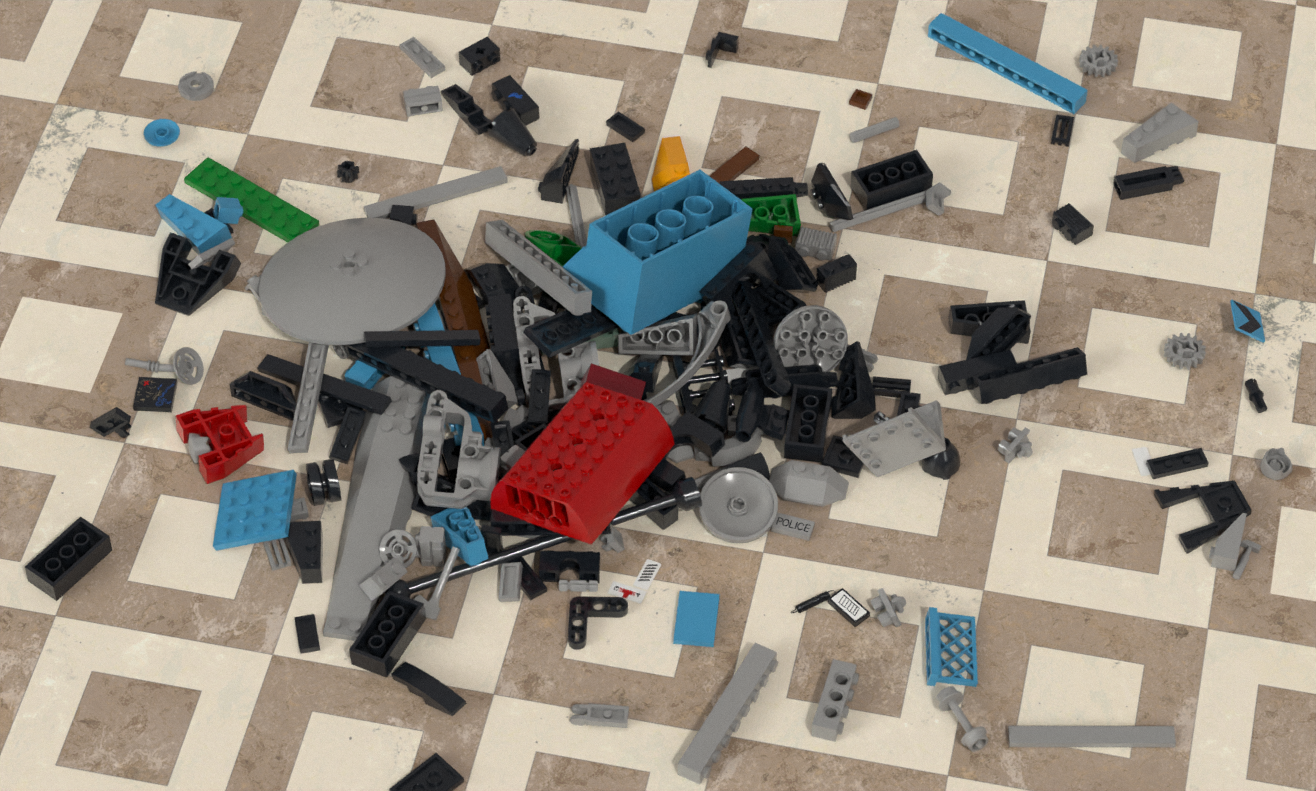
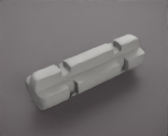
[559,579,598,592]

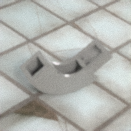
[694,427,762,466]

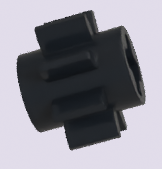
[337,161,359,183]

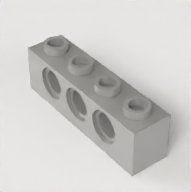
[811,659,859,742]

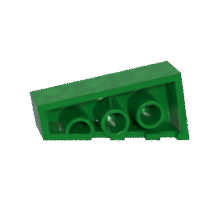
[740,194,801,237]

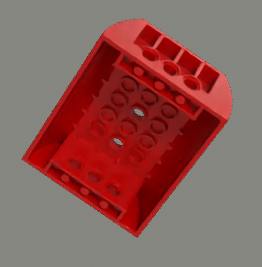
[491,382,675,545]

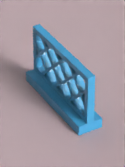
[925,607,978,687]

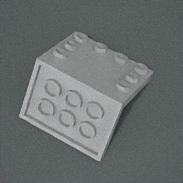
[842,400,946,477]

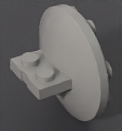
[773,305,848,372]

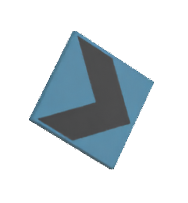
[1230,300,1265,343]

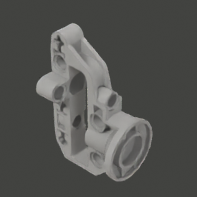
[513,296,599,412]
[417,390,501,509]

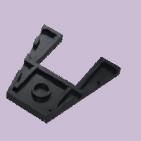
[1154,480,1252,554]

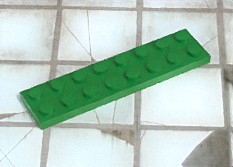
[184,157,320,243]

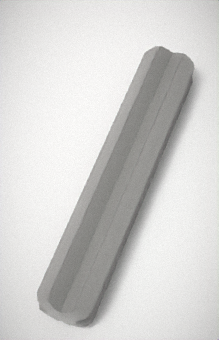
[850,117,899,143]

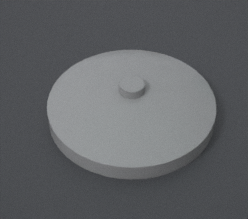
[699,467,778,543]

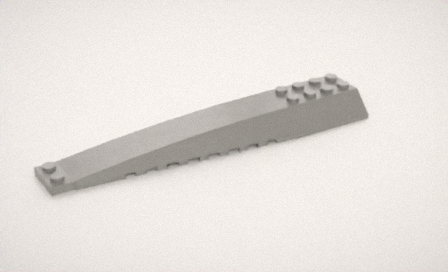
[323,376,439,641]

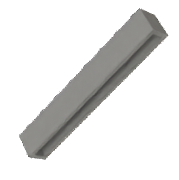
[678,643,778,785]

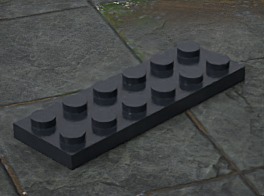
[523,304,620,358]

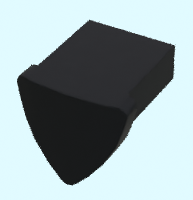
[399,453,420,485]

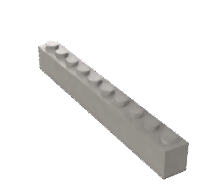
[485,220,592,315]

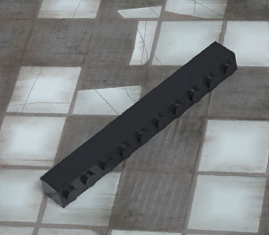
[344,342,509,424]

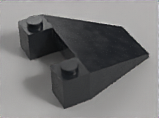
[155,232,241,316]

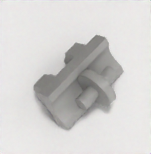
[998,427,1033,463]
[871,588,906,627]

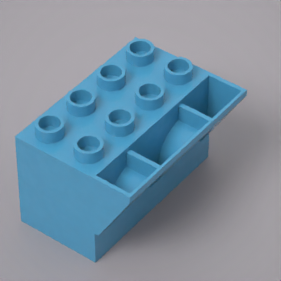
[563,170,752,335]

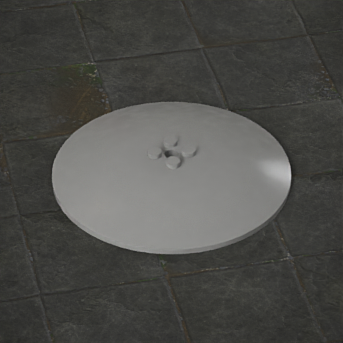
[259,218,446,345]

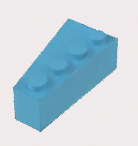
[155,194,232,255]
[430,507,489,566]

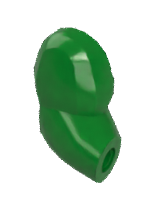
[524,230,583,267]

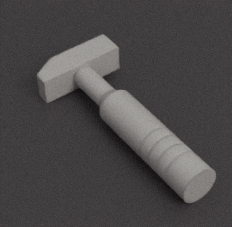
[1233,540,1261,580]

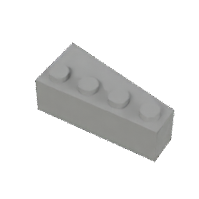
[1121,103,1198,163]
[618,313,698,355]

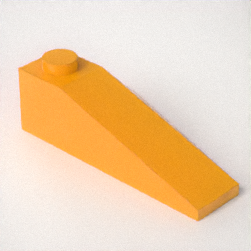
[652,136,690,192]

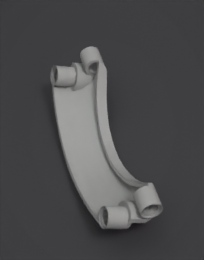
[643,301,731,407]

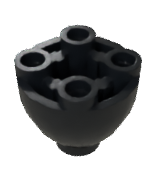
[922,437,960,480]

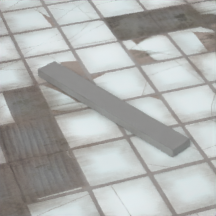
[364,166,508,219]
[288,342,329,454]
[1008,726,1176,747]

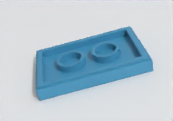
[674,591,720,647]

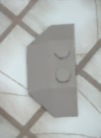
[656,400,694,463]
[769,460,849,507]

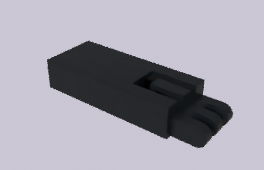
[1113,166,1185,200]

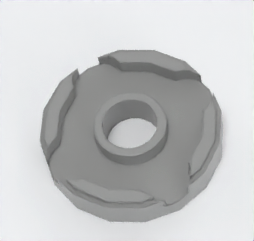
[178,71,214,101]

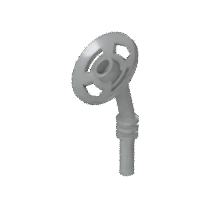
[125,347,204,385]
[379,525,433,568]

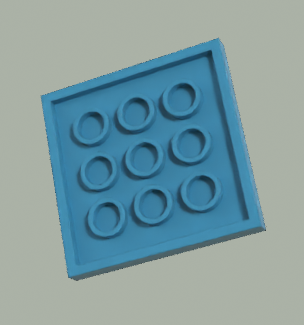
[213,469,297,551]

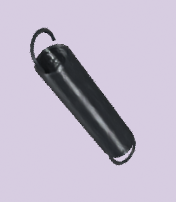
[791,590,836,613]

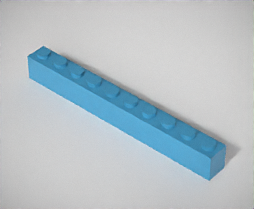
[928,13,1088,114]
[413,303,484,449]

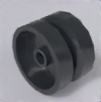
[306,459,341,506]

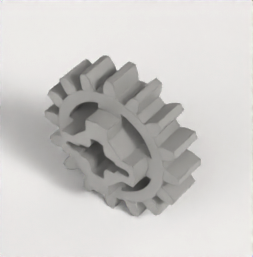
[1079,45,1118,77]
[1164,333,1206,370]

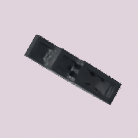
[441,84,493,135]
[391,661,467,716]

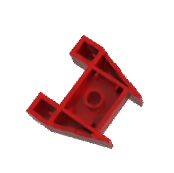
[175,405,264,484]

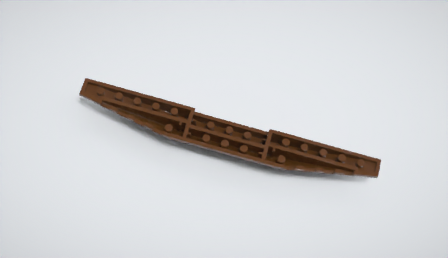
[416,219,498,444]

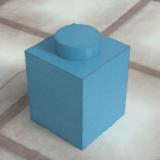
[213,197,243,224]

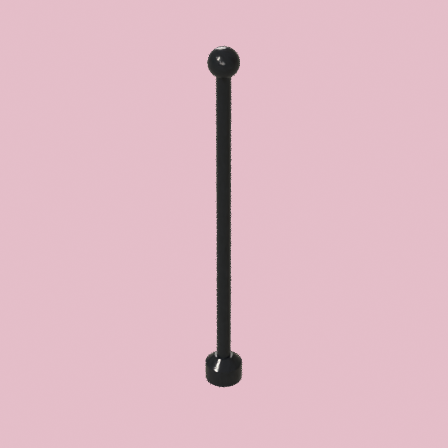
[385,476,702,598]

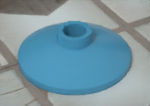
[144,119,180,146]

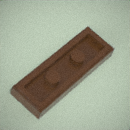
[710,146,760,184]

